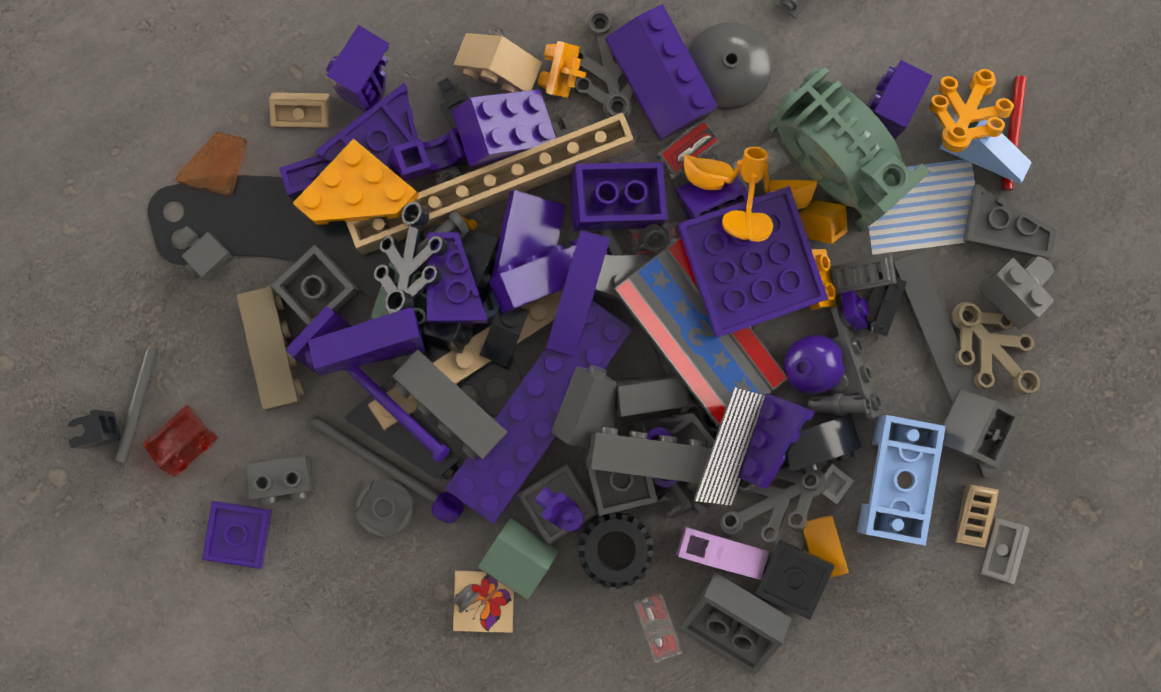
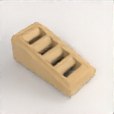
[955,484,999,548]

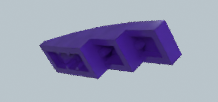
[546,230,610,357]

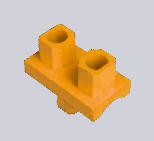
[537,41,586,98]

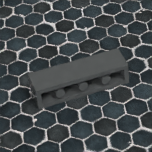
[392,349,507,461]
[586,427,712,483]

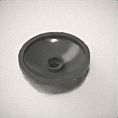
[688,23,772,109]

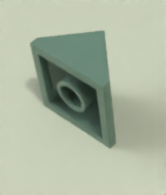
[478,518,560,600]

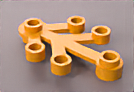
[929,69,1014,152]

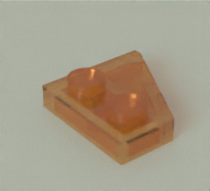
[175,132,247,196]

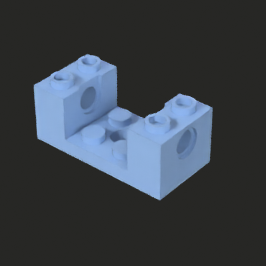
[857,415,946,546]

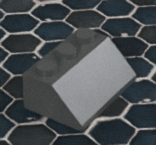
[679,572,792,674]

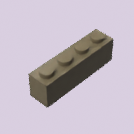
[236,286,305,411]

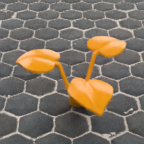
[683,147,817,242]

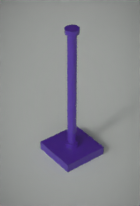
[286,306,450,463]

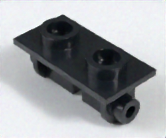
[864,272,907,337]

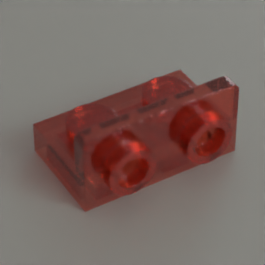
[142,405,218,477]

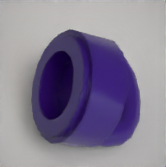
[431,492,464,523]

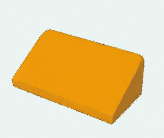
[801,515,849,577]

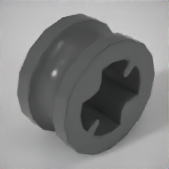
[450,584,480,613]

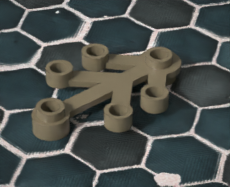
[952,302,1040,395]

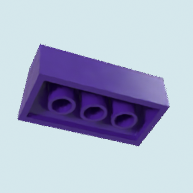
[605,4,718,141]

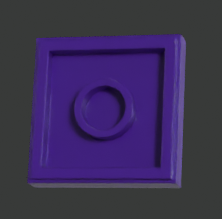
[202,501,272,569]

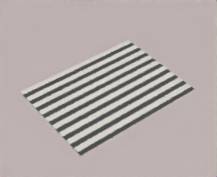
[693,387,765,505]

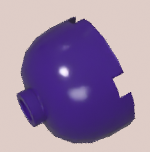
[783,335,845,394]

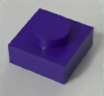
[841,290,869,331]

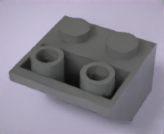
[943,389,1023,469]

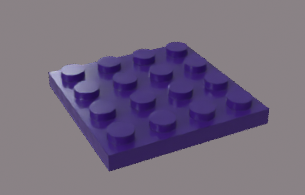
[677,186,828,338]

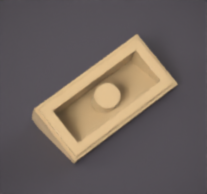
[269,93,330,128]

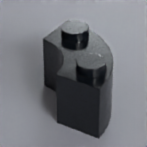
[785,414,861,474]

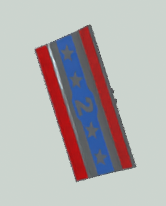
[613,237,788,428]

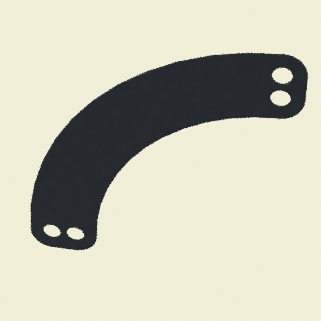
[147,175,522,417]

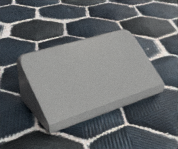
[981,518,1029,584]

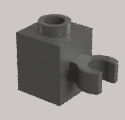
[178,226,234,281]

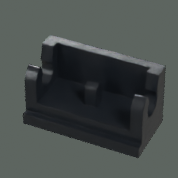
[68,410,121,449]

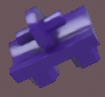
[534,487,584,532]

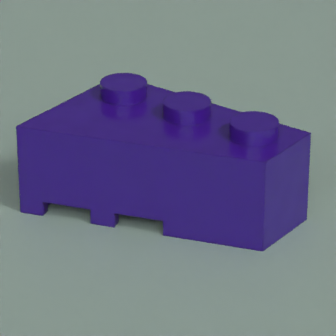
[326,25,389,113]

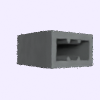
[551,365,616,448]
[614,374,690,417]

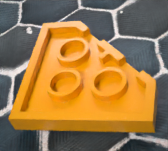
[293,139,419,225]

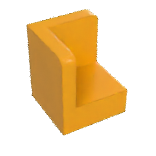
[800,200,848,244]

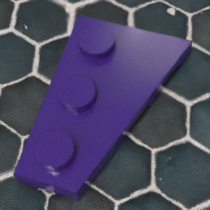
[427,232,488,323]
[739,393,816,488]

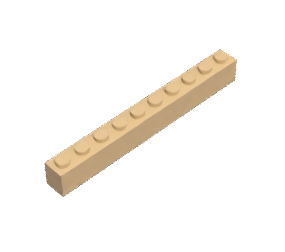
[346,112,634,255]

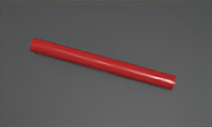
[1001,76,1027,191]

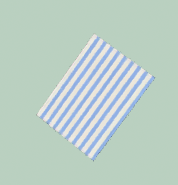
[868,159,975,255]

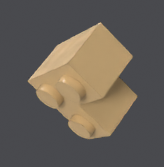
[453,33,542,93]

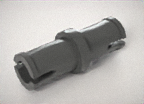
[808,393,871,417]

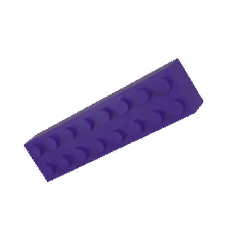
[445,300,633,524]

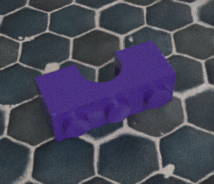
[388,127,468,182]

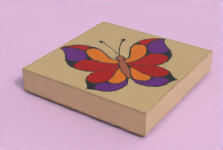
[453,570,514,633]

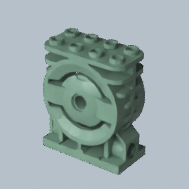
[768,67,931,232]

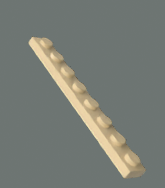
[368,290,563,431]

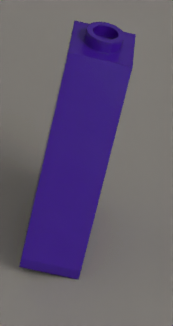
[305,307,425,376]

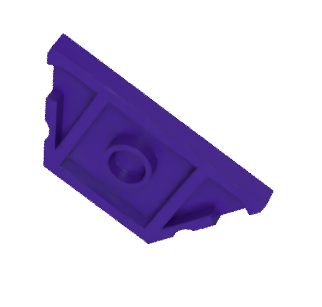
[315,83,418,169]

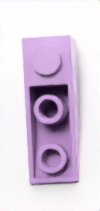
[676,526,769,580]

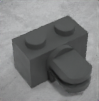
[978,256,1054,330]

